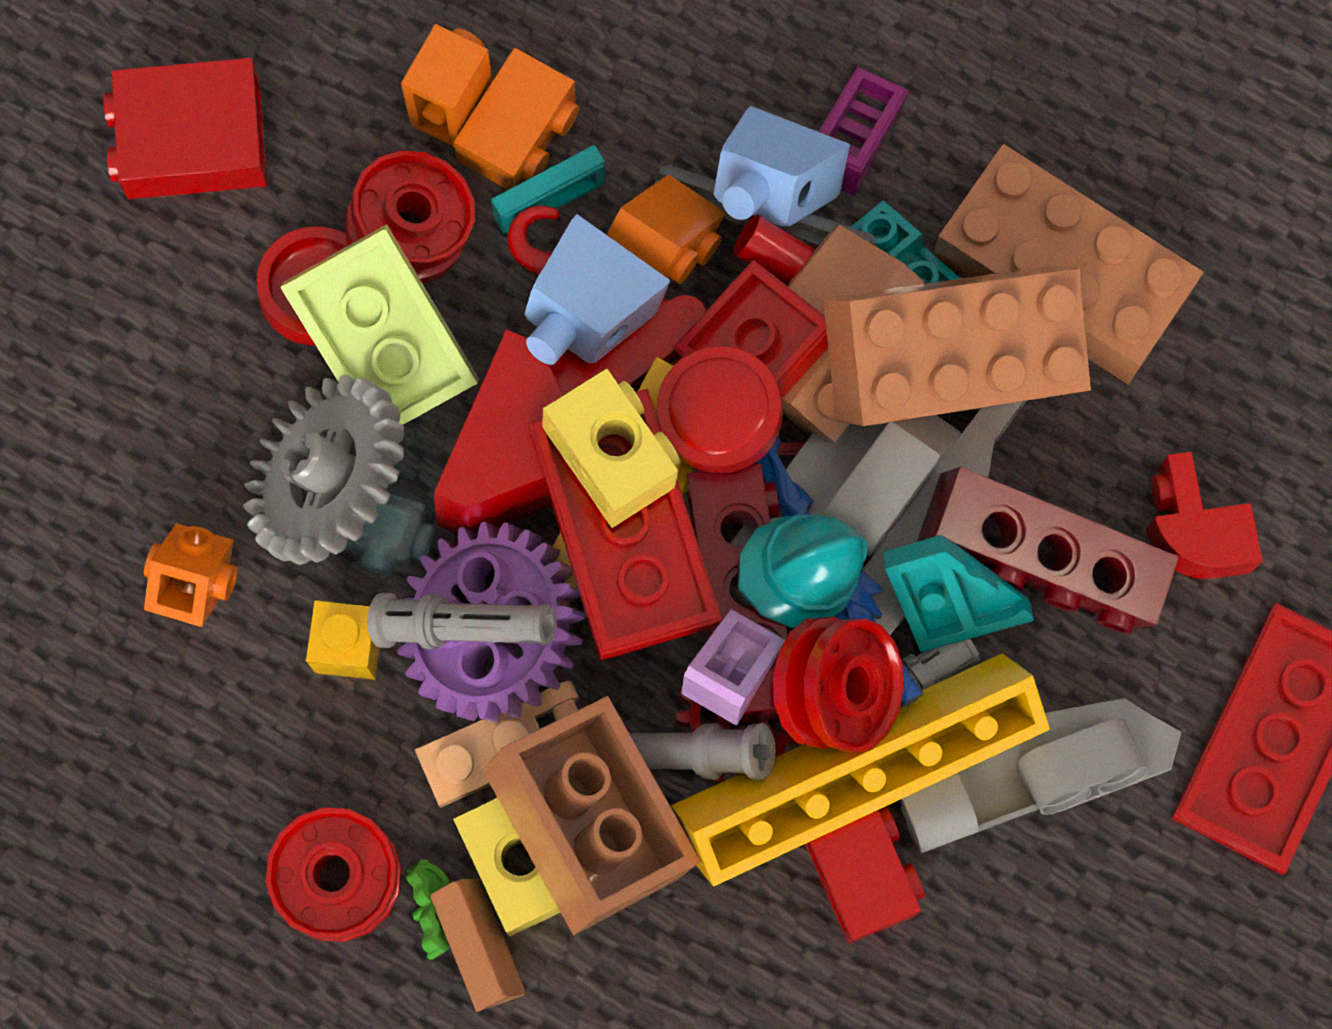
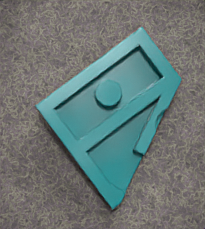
[883,535,1034,652]

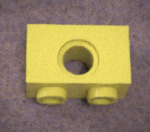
[542,369,680,528]
[453,798,560,937]

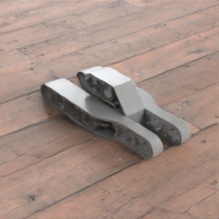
[730,401,1026,635]

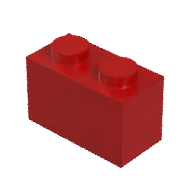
[805,806,925,945]

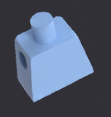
[714,106,850,226]
[524,214,670,365]

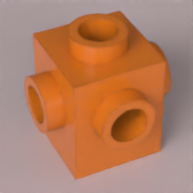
[144,523,238,627]

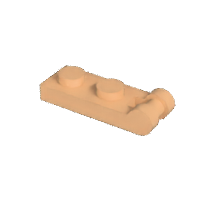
[415,680,579,808]

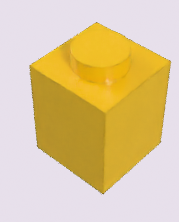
[306,601,380,680]

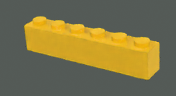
[671,653,1050,887]

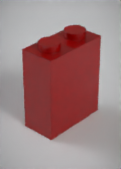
[104,58,267,199]

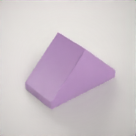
[682,609,785,725]

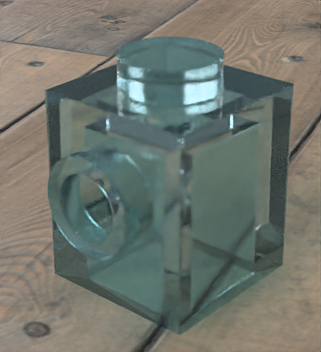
[343,493,435,576]

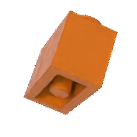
[401,24,493,147]
[454,48,580,190]
[607,174,726,284]

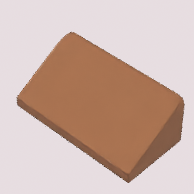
[430,879,526,1012]

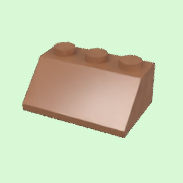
[781,225,926,443]

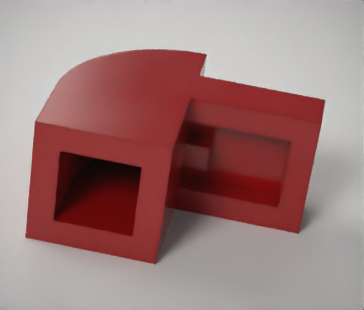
[1146,452,1263,579]

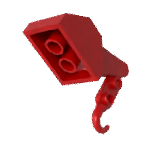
[434,205,706,535]

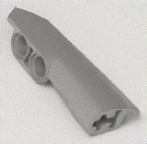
[900,698,1182,854]

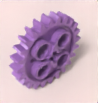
[397,522,585,722]

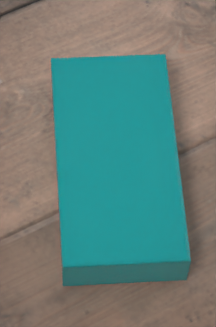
[491,145,605,234]

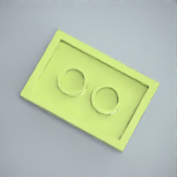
[280,224,479,425]

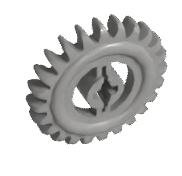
[243,375,404,565]

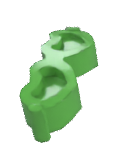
[406,859,450,960]

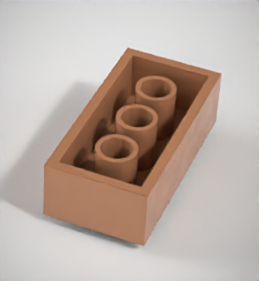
[933,144,1204,385]
[823,266,1091,426]

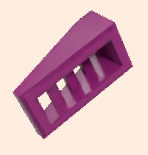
[818,67,909,196]

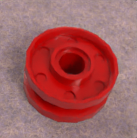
[345,150,475,284]
[773,616,904,753]
[265,807,402,942]

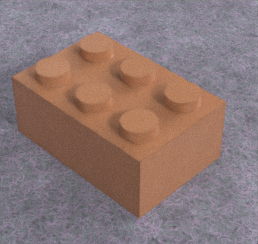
[482,696,701,936]

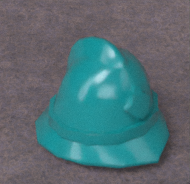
[738,515,868,628]

